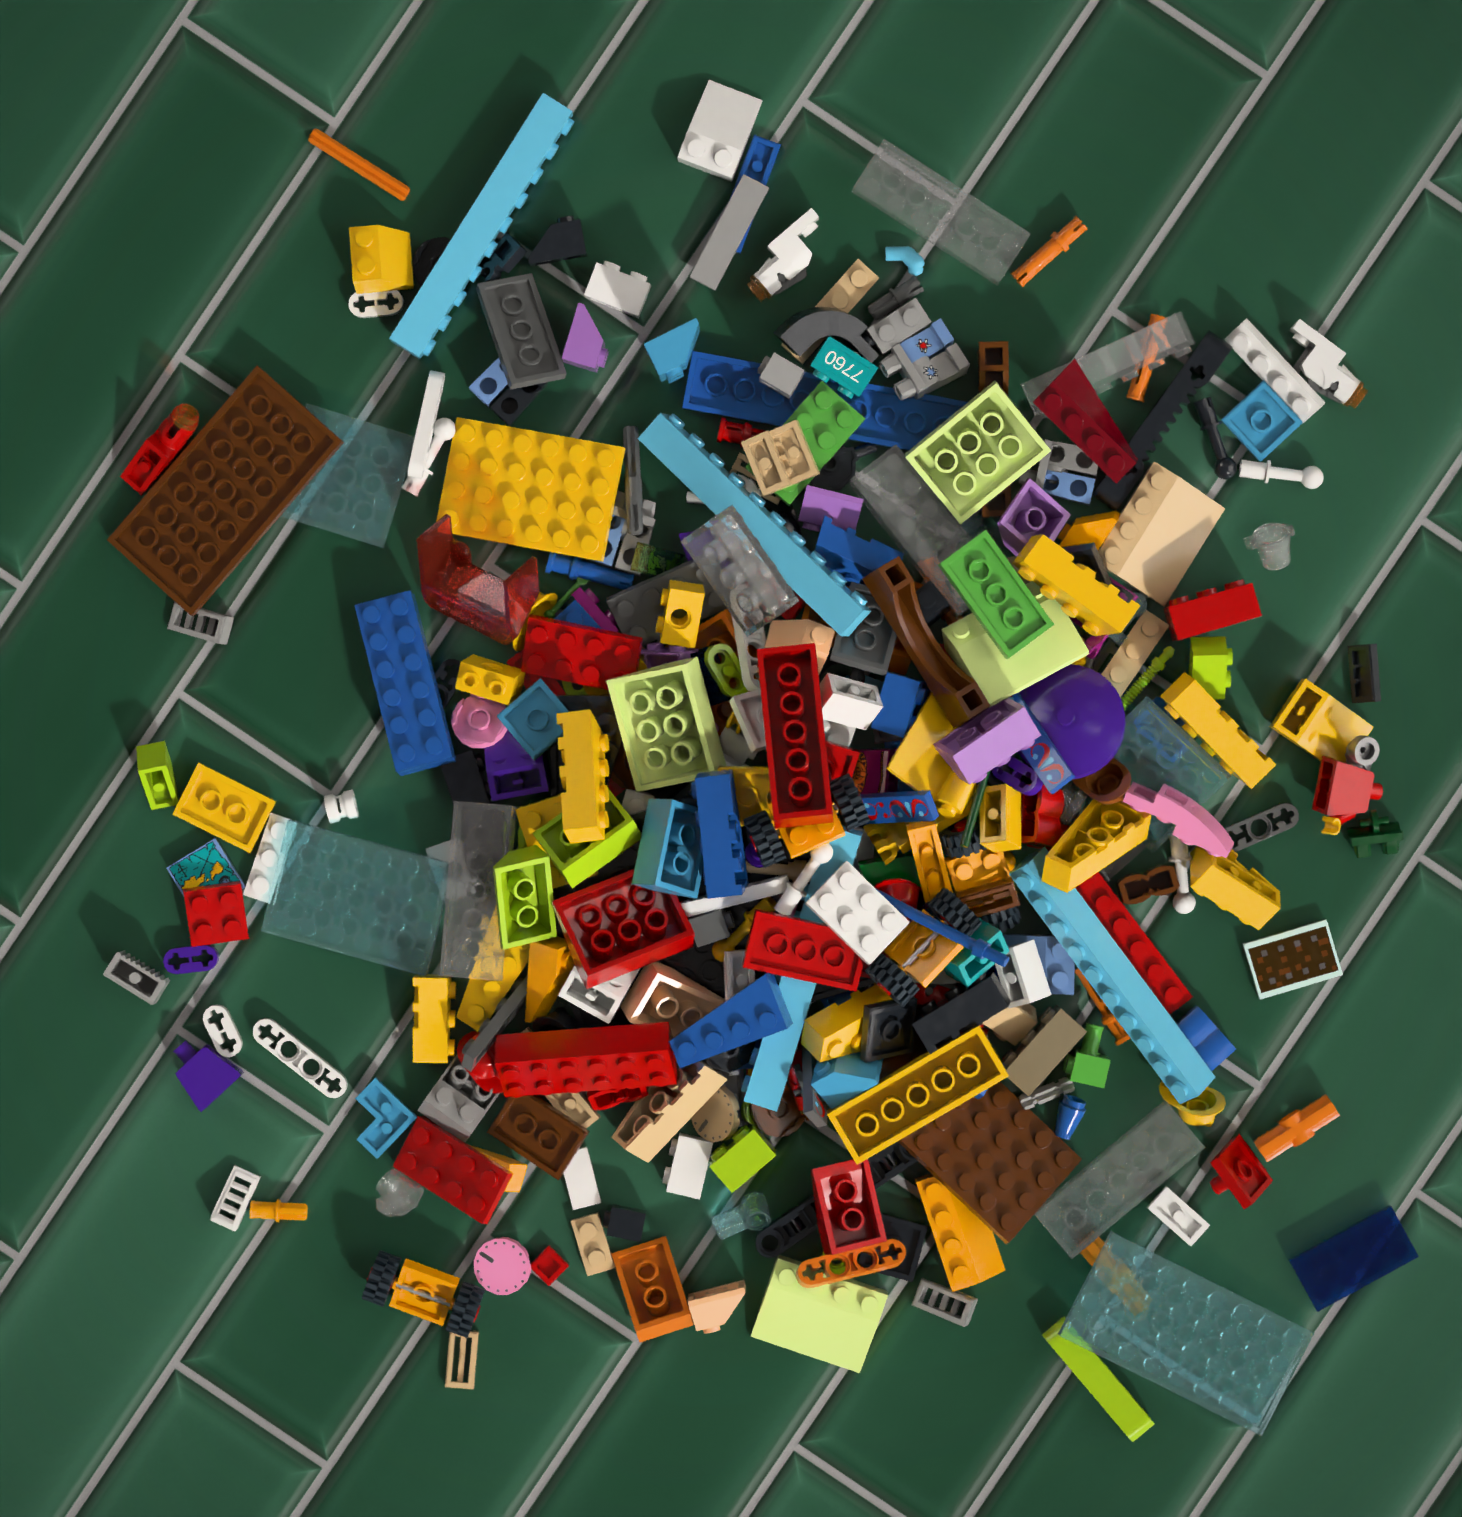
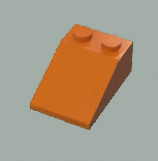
[611,1236,694,1342]

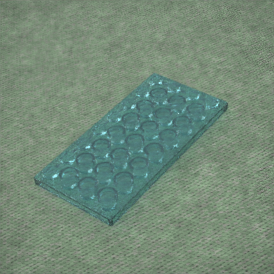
[1058,1231,1314,1436]

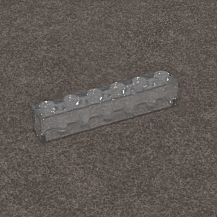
[1021,312,1196,419]

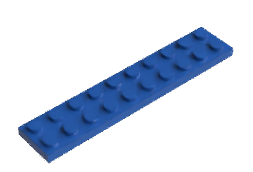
[682,351,968,451]

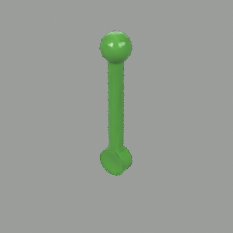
[544,577,588,619]

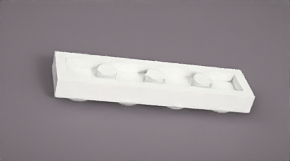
[1224,318,1325,423]

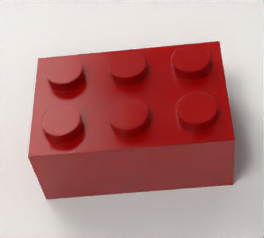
[1163,579,1262,641]

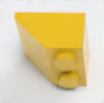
[349,225,414,294]

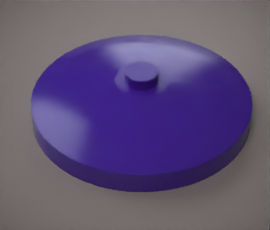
[1017,664,1126,779]

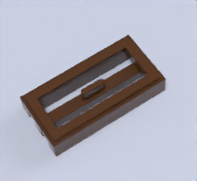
[956,876,1020,917]

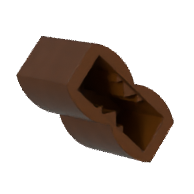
[1115,865,1180,904]

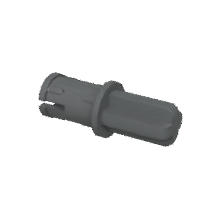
[868,276,924,320]

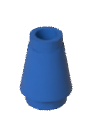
[1054,1094,1086,1140]

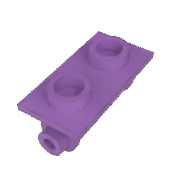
[641,642,698,668]

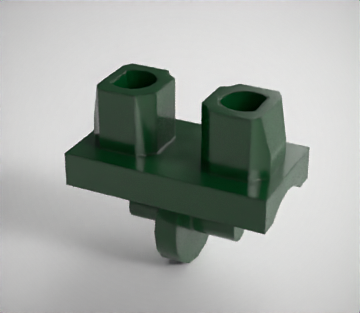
[1347,809,1404,858]

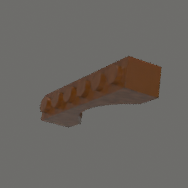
[978,341,1011,518]
[862,556,991,728]

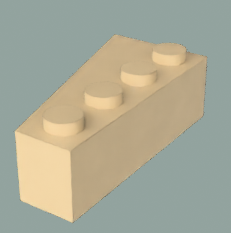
[611,1060,728,1163]

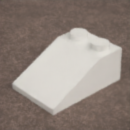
[677,80,763,182]

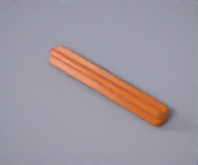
[308,128,410,201]

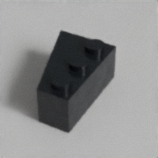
[912,971,1011,1054]

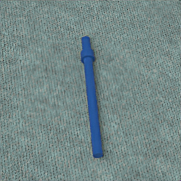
[874,887,1009,967]

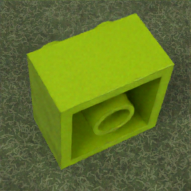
[709,1124,776,1193]

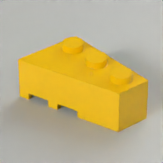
[1190,846,1281,930]
[413,974,457,1063]
[801,983,892,1062]

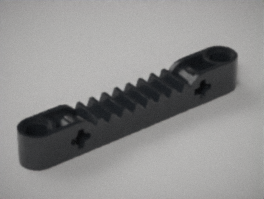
[1092,330,1233,511]
[756,1142,918,1258]

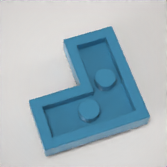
[355,1077,418,1159]

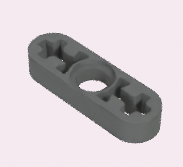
[1224,803,1299,852]

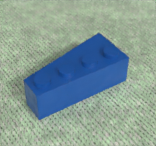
[691,769,749,899]
[669,973,793,1068]

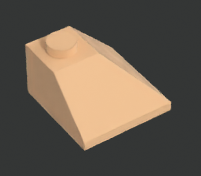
[757,619,835,674]
[688,1280,746,1334]

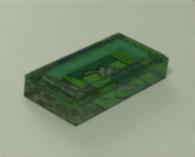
[630,542,685,576]

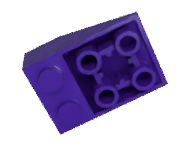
[484,729,551,801]

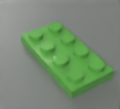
[745,381,865,506]
[938,530,1054,659]

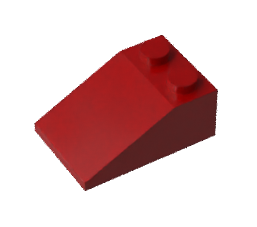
[811,1159,887,1255]

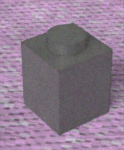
[688,908,735,947]

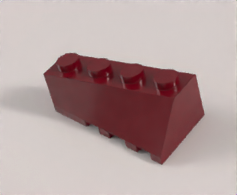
[1033,358,1138,484]

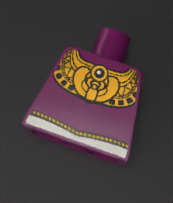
[852,748,898,794]

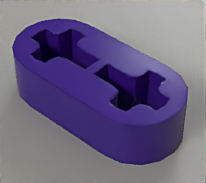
[992,756,1043,796]
[163,945,219,974]

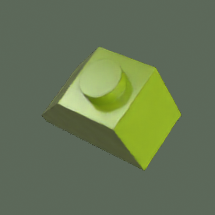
[136,741,179,810]

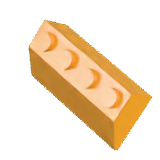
[915,1173,1005,1292]

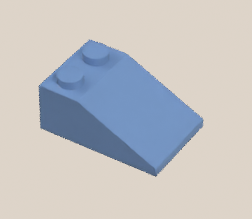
[986,934,1075,995]

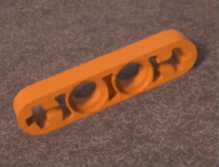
[796,1239,906,1288]

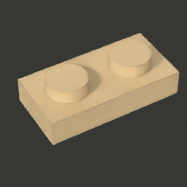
[571,1212,615,1276]

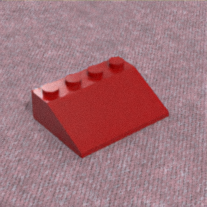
[552,869,695,989]

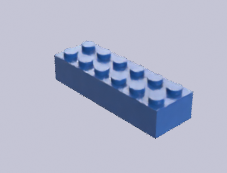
[354,590,456,776]

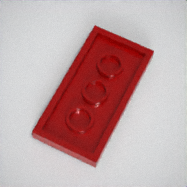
[521,614,643,690]
[742,909,864,992]
[392,1116,513,1224]

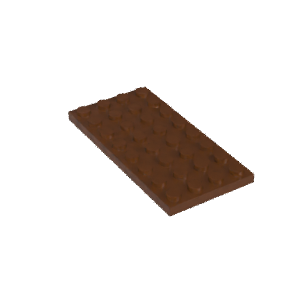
[107,365,344,616]
[879,1008,1082,1244]

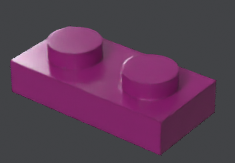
[572,587,620,632]

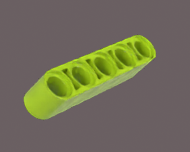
[1042,1316,1155,1442]

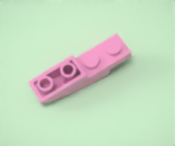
[1123,782,1234,858]

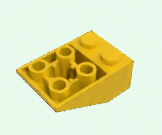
[1269,679,1374,762]

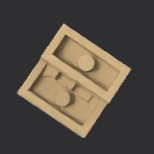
[741,420,820,496]

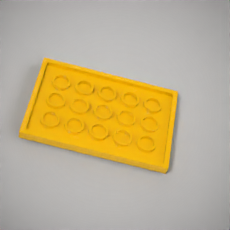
[435,417,625,562]

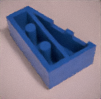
[814,515,904,587]

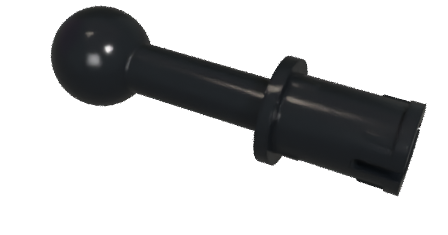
[1193,397,1237,480]

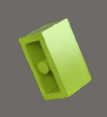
[1188,636,1233,700]

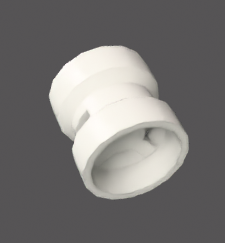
[324,789,359,823]

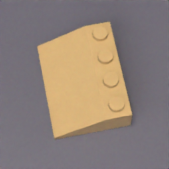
[1098,462,1225,607]

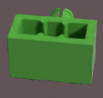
[1063,1023,1111,1088]

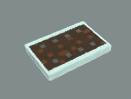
[1243,919,1343,1000]

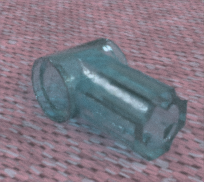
[711,1192,771,1240]

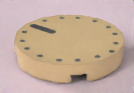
[691,1085,740,1143]

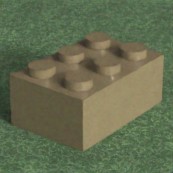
[1001,1005,1087,1097]

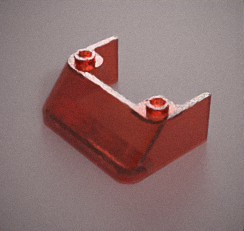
[417,514,539,645]

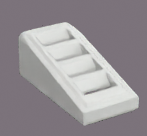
[209,1165,261,1231]

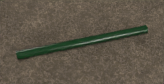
[960,770,991,848]

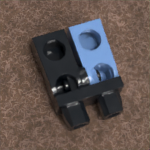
[469,358,548,427]

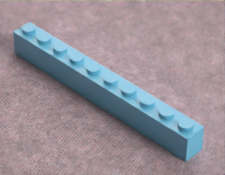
[389,93,574,359]
[638,413,871,636]
[741,826,863,1112]
[1009,847,1215,1104]

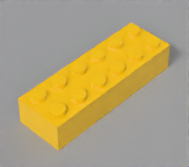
[827,1025,1009,1165]

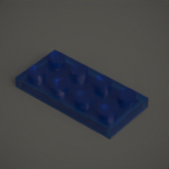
[1289,1205,1419,1312]

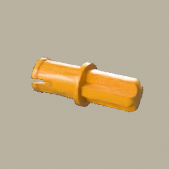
[250,1199,308,1222]

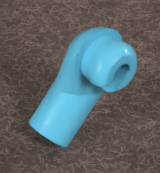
[885,246,925,276]

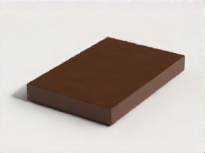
[487,1095,590,1180]

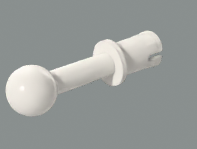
[401,418,456,496]
[1239,459,1324,489]
[1168,831,1196,914]
[774,843,833,916]

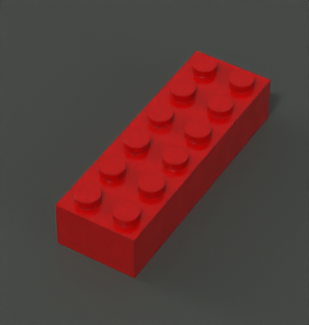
[757,643,834,829]
[495,1022,677,1098]

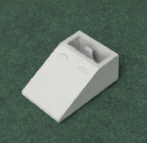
[558,966,641,1024]

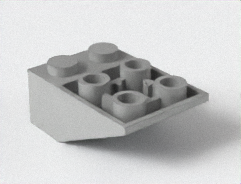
[417,1055,500,1142]

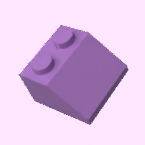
[562,303,609,373]
[997,478,1071,557]
[798,485,864,532]

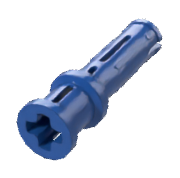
[545,552,635,590]

